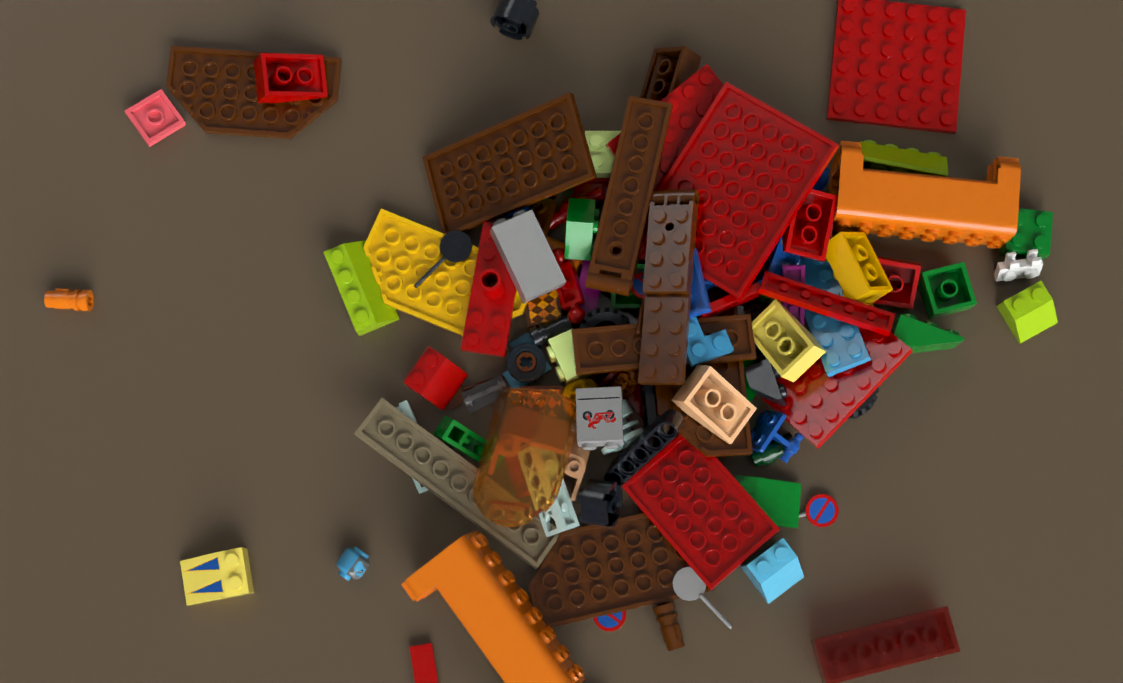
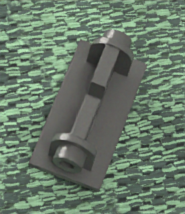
[461,375,510,413]

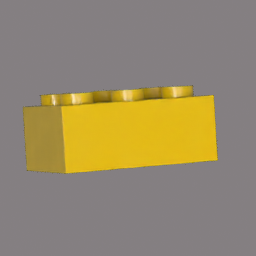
[825,232,893,303]

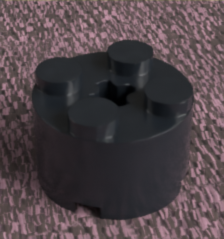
[490,0,539,40]
[577,479,622,527]

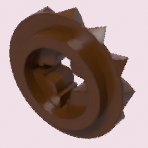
[610,370,638,400]

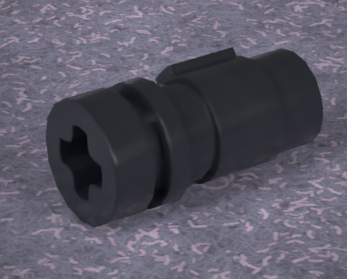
[529,314,577,348]

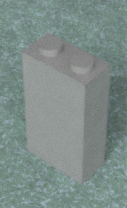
[490,209,566,304]

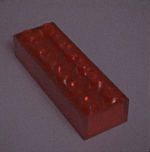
[811,606,960,683]

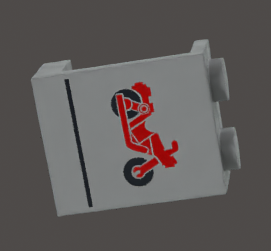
[576,386,624,450]

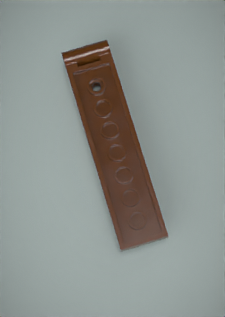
[585,96,673,296]
[638,189,699,385]

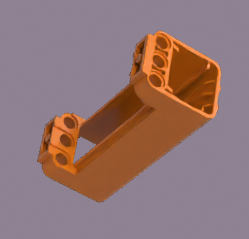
[829,141,1021,249]
[401,530,586,683]

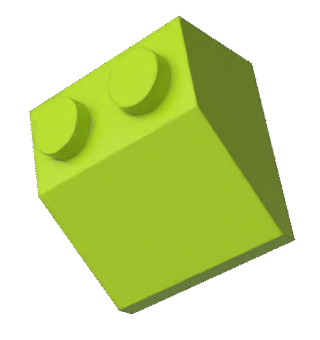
[996,281,1058,344]

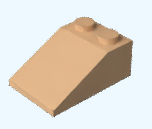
[672,365,757,444]

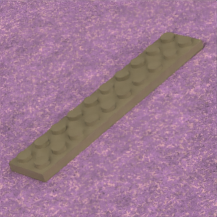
[354,398,562,569]

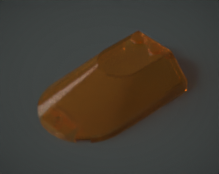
[473,387,577,527]

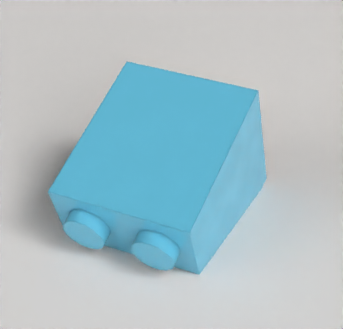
[741,538,804,604]

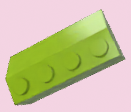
[860,140,948,177]
[324,240,400,336]

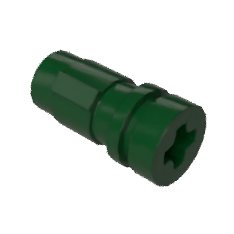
[750,432,798,467]

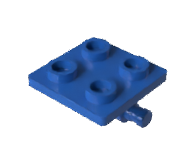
[750,410,804,463]

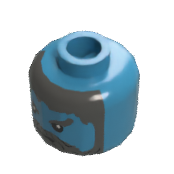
[336,546,370,581]

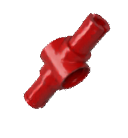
[550,185,606,230]

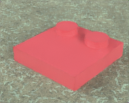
[125,89,186,147]

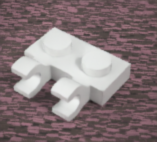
[994,249,1043,282]

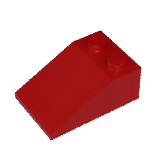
[254,53,328,103]
[783,189,838,262]

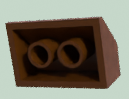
[640,46,701,101]

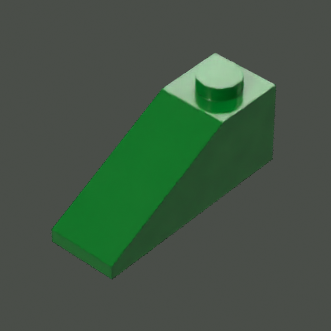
[433,416,503,471]

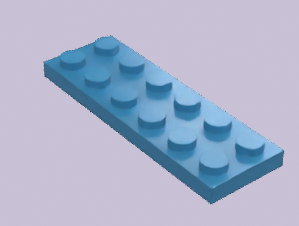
[799,256,871,377]

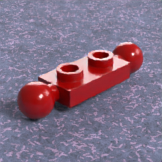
[552,248,585,325]

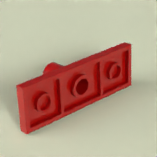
[461,222,517,357]

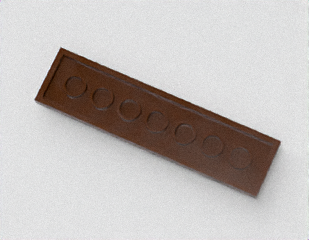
[571,314,756,375]

